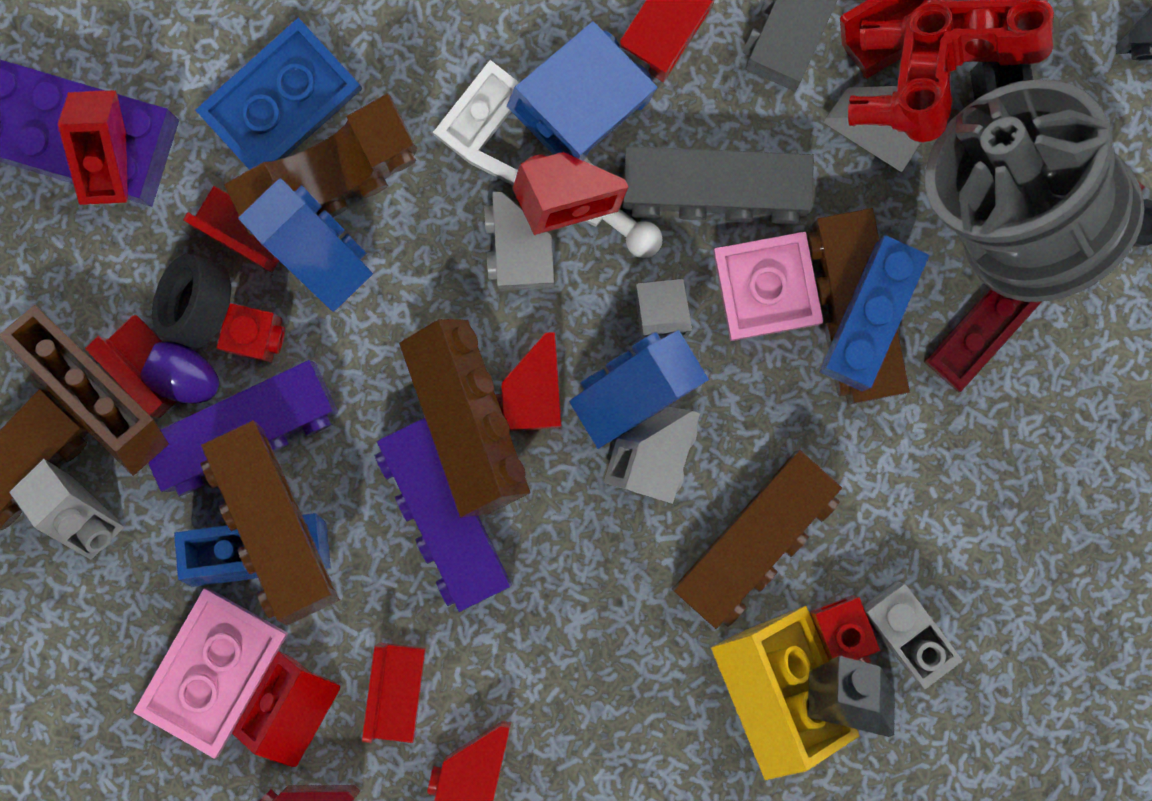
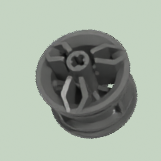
[925,80,1144,302]

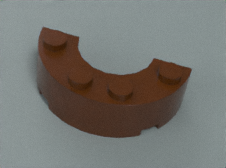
[224,93,417,235]

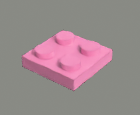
[713,232,823,341]

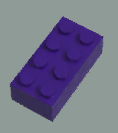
[0,59,179,207]

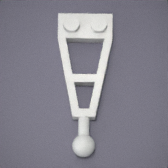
[433,60,663,258]

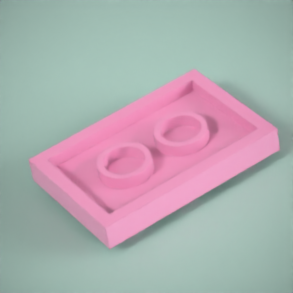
[134,587,288,759]

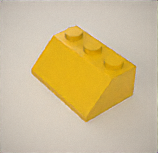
[711,606,860,780]

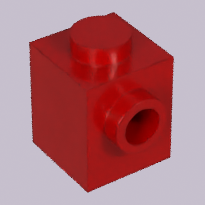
[217,303,285,363]
[810,595,880,663]

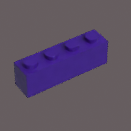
[148,360,339,496]
[374,418,512,612]

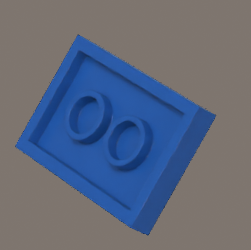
[195,17,362,170]

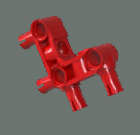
[848,0,1054,142]

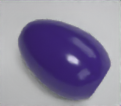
[140,341,220,403]

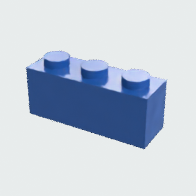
[238,178,373,312]
[819,235,930,391]
[569,330,709,449]
[174,513,331,587]

